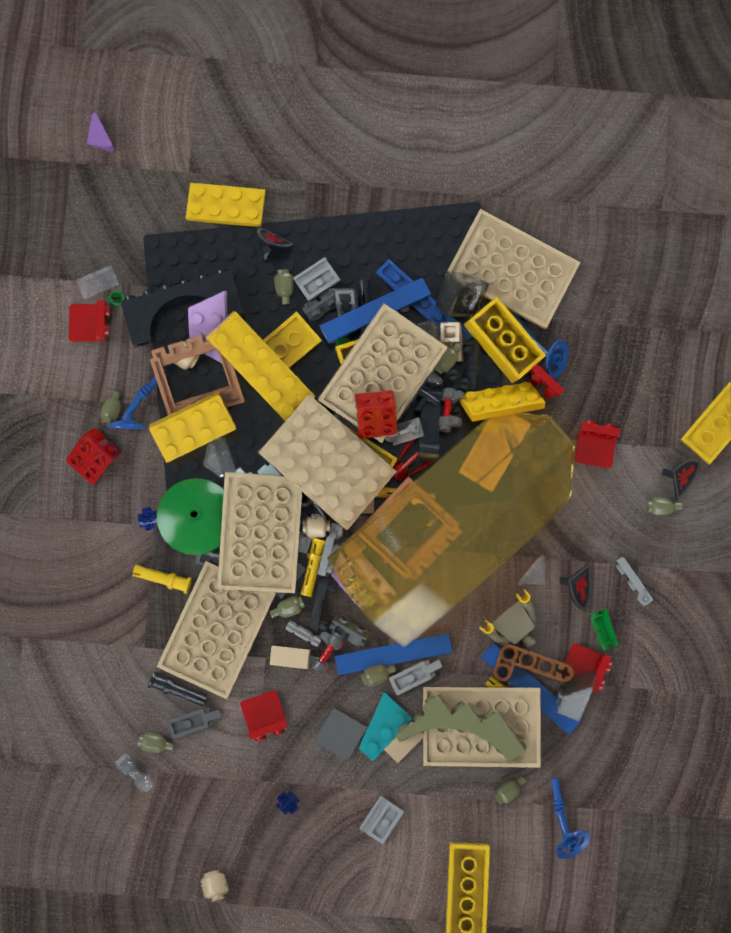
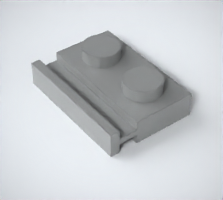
[293,257,340,302]
[359,795,404,845]

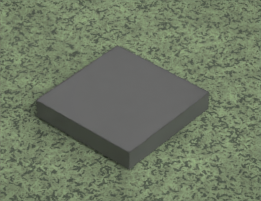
[314,708,367,761]

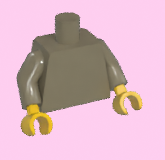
[479,589,536,649]

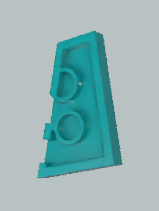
[359,692,413,761]

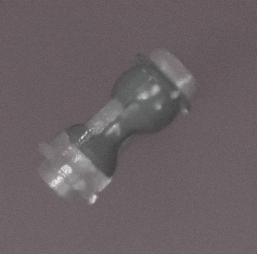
[115,753,154,793]

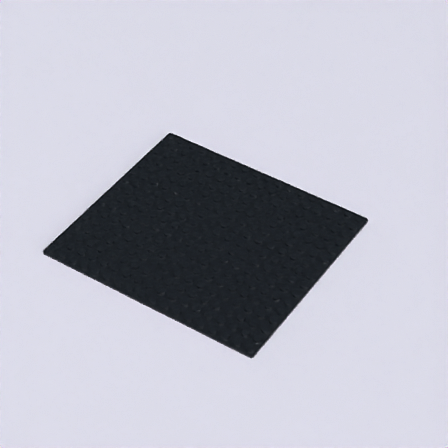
[143,202,513,522]

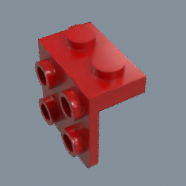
[69,300,110,342]
[354,390,397,438]
[574,420,621,468]
[66,428,123,484]
[560,643,612,694]
[240,690,288,742]

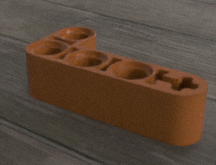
[493,645,574,682]

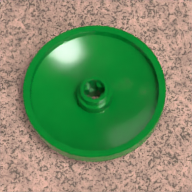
[157,478,224,556]

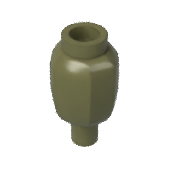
[274,269,294,305]
[434,342,462,374]
[100,391,121,426]
[646,497,683,515]
[270,596,305,618]
[360,665,396,687]
[137,732,174,753]
[493,775,526,805]

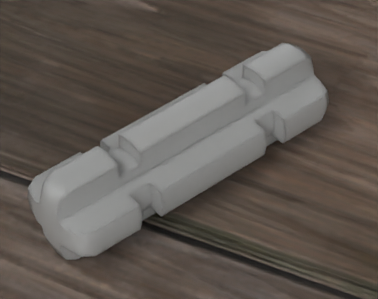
[286,621,322,647]

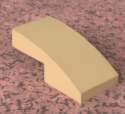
[441,322,463,362]

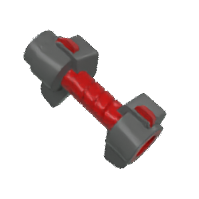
[438,388,466,432]
[309,631,344,674]

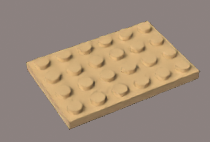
[445,209,581,329]
[318,303,448,443]
[258,394,396,530]
[217,472,302,593]
[157,561,276,699]
[423,687,541,768]

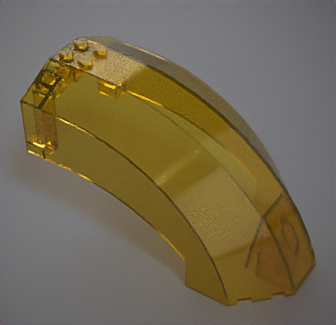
[327,412,575,647]

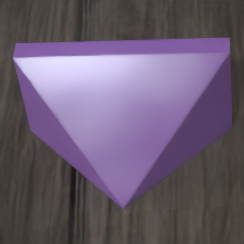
[87,112,115,152]

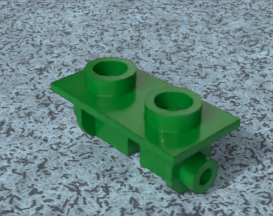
[590,608,619,651]

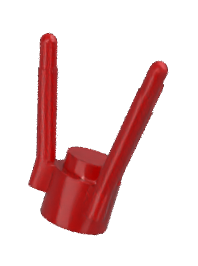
[393,439,433,482]

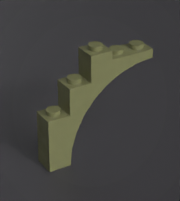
[395,694,526,762]

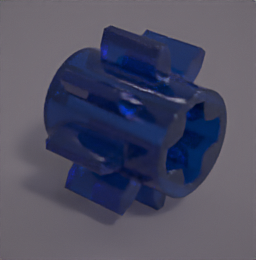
[137,507,157,531]
[276,791,300,815]

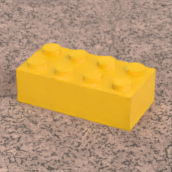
[464,297,546,383]
[149,391,236,463]

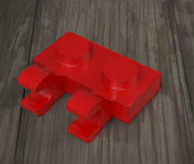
[530,364,565,399]

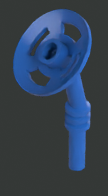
[511,313,568,378]
[108,373,167,429]
[551,778,591,859]

